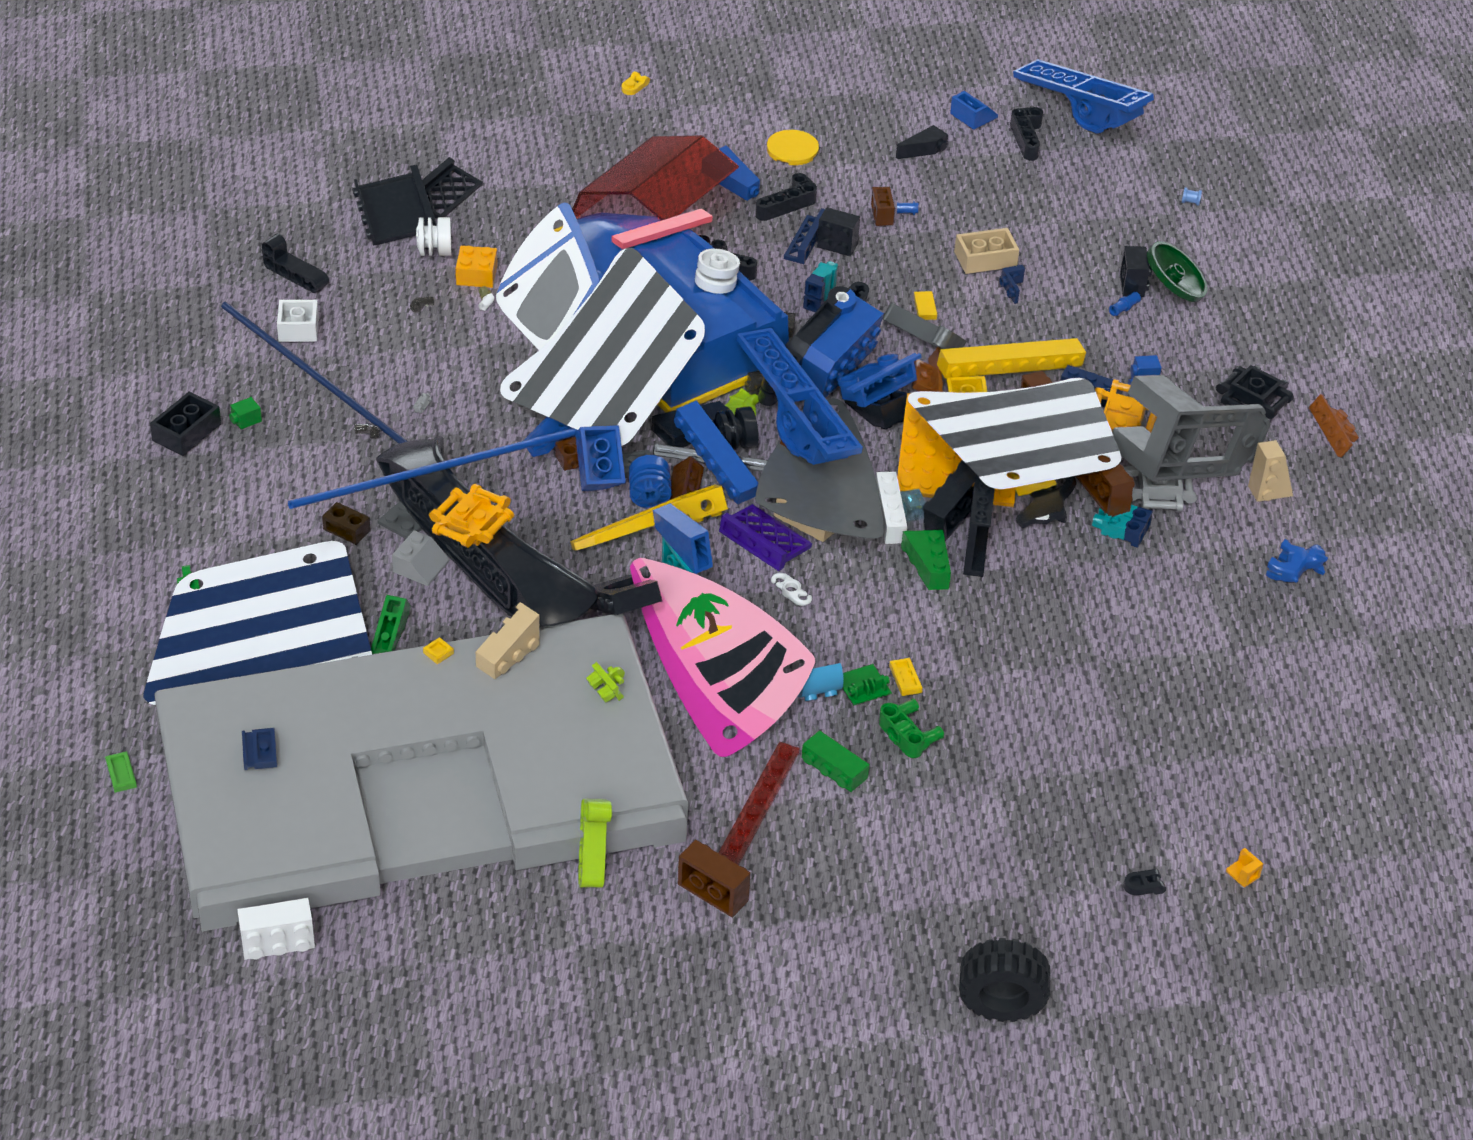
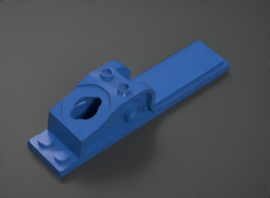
[1013,59,1154,134]
[736,328,863,465]

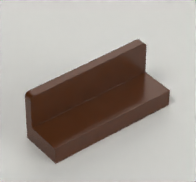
[669,456,704,500]

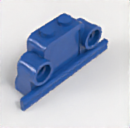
[837,353,922,407]

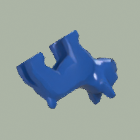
[1266,539,1328,583]

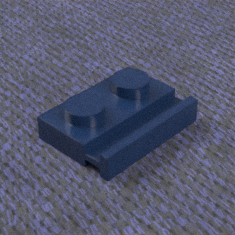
[242,728,277,770]

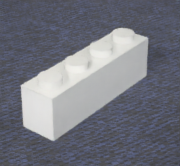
[876,472,907,544]

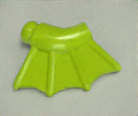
[725,388,759,416]

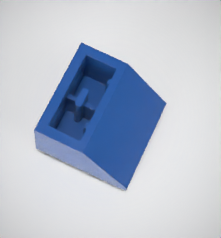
[950,91,998,130]

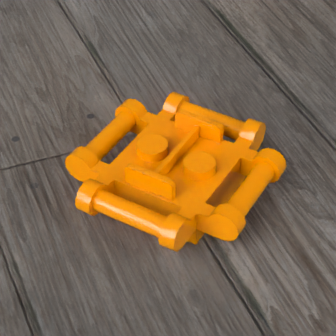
[1095,379,1157,432]
[429,484,514,548]

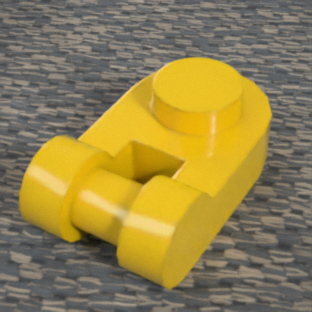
[621,71,650,95]

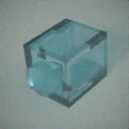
[900,489,925,521]

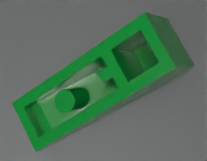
[371,594,411,655]

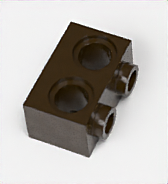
[322,502,371,545]

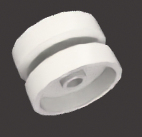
[695,249,740,294]

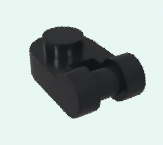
[1123,869,1166,895]

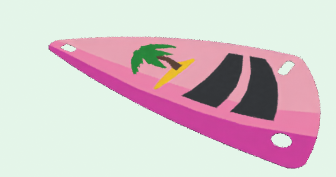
[630,558,815,757]

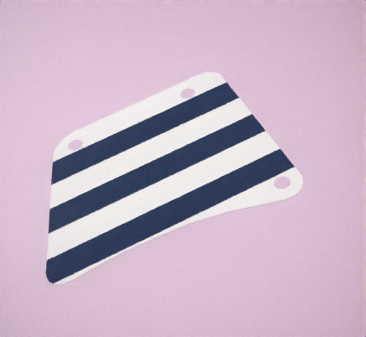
[143,541,372,705]

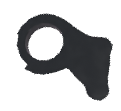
[1016,476,1076,528]

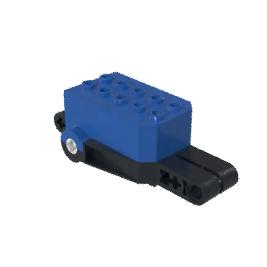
[758,281,884,406]

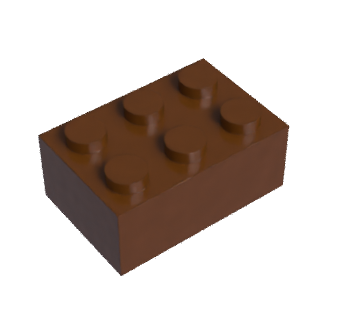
[678,839,751,918]

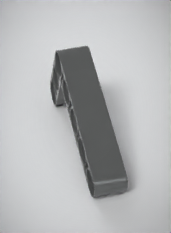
[882,302,967,349]

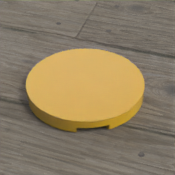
[767,130,819,165]

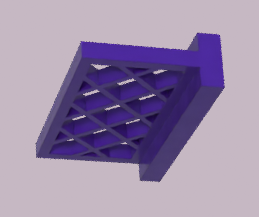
[719,504,812,571]

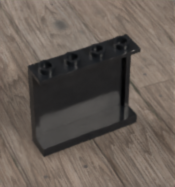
[352,164,436,246]
[963,474,995,577]

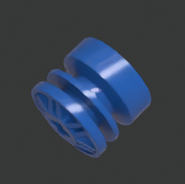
[629,455,671,508]

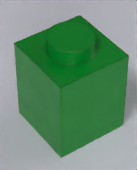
[229,397,262,430]

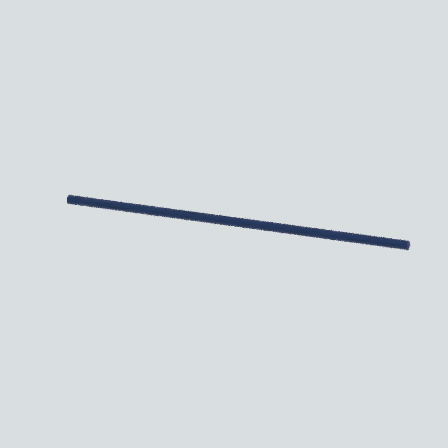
[221,302,407,444]

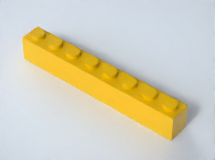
[937,338,1086,379]

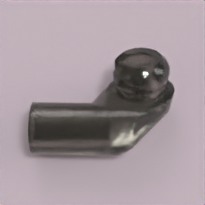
[410,296,434,313]
[354,424,381,439]

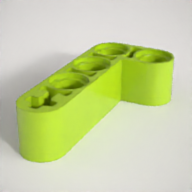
[578,799,612,888]

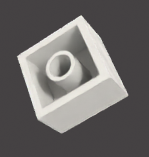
[277,300,319,342]

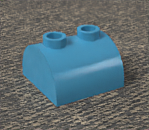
[798,663,843,701]

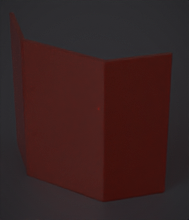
[572,135,739,221]

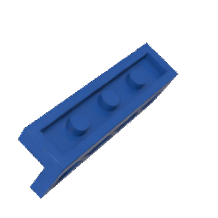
[523,417,572,457]

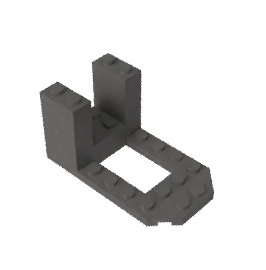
[1112,375,1271,481]

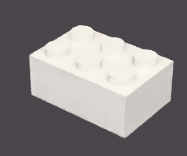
[237,898,315,960]

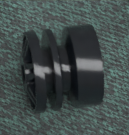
[715,406,759,450]

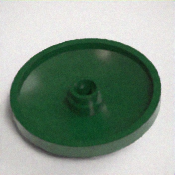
[1147,241,1208,302]

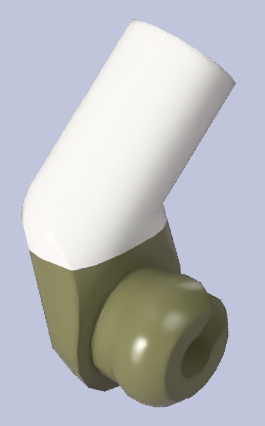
[478,286,494,311]

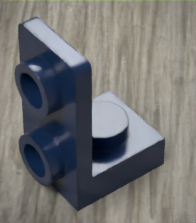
[999,265,1025,304]

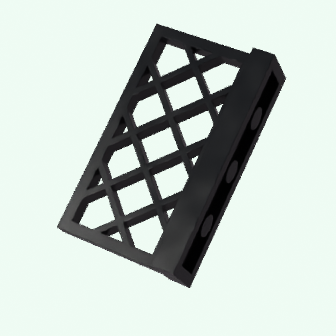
[422,157,483,219]

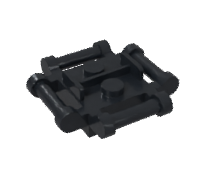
[1216,365,1294,419]

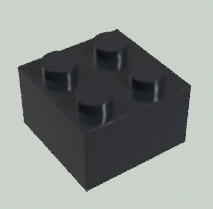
[817,207,860,257]
[1120,246,1152,297]

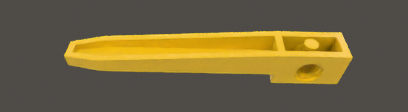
[570,484,728,551]

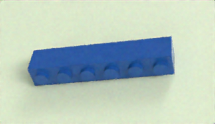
[674,400,758,505]

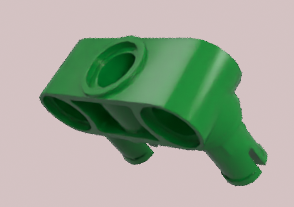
[879,698,944,758]

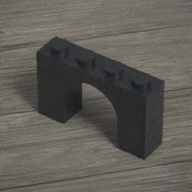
[590,575,662,615]

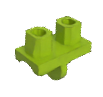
[586,662,625,703]

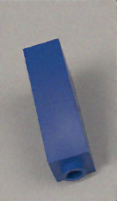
[701,145,760,201]
[653,503,713,574]

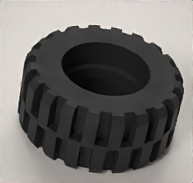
[959,938,1051,1022]

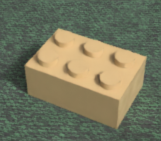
[954,228,1019,274]

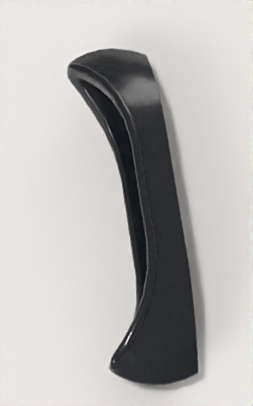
[376,436,597,627]

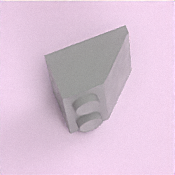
[392,530,450,586]

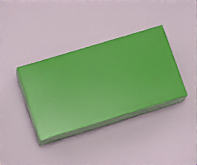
[105,751,137,793]

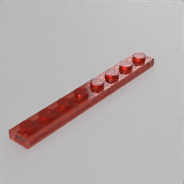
[719,741,800,865]

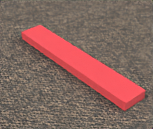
[612,209,713,249]

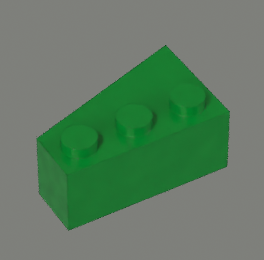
[901,530,951,590]

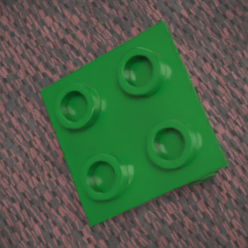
[842,664,892,706]

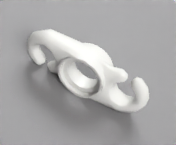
[771,573,812,606]

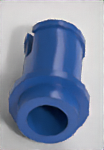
[897,201,919,215]

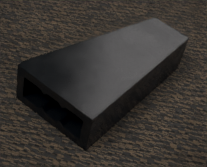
[651,401,729,448]

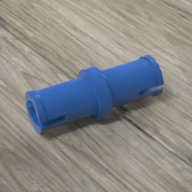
[1109,292,1141,316]

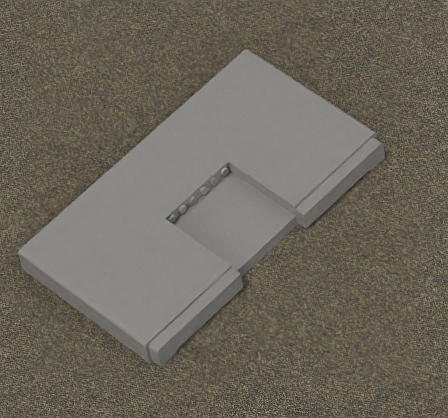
[155,614,688,932]

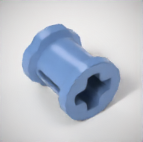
[1182,187,1202,206]

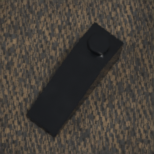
[896,125,948,159]

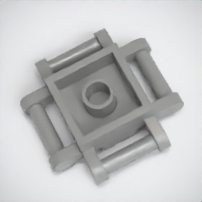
[1124,466,1197,512]

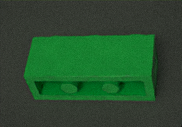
[801,730,870,792]

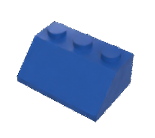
[575,425,626,491]

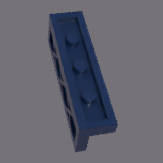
[783,208,825,264]

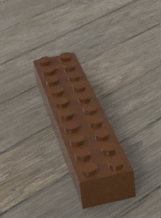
[1021,371,1135,517]

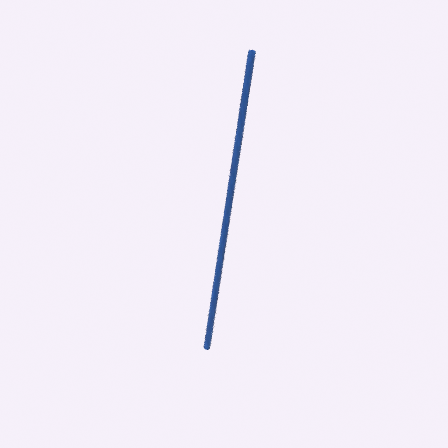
[288,428,578,509]

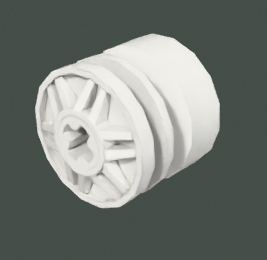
[416,217,451,256]

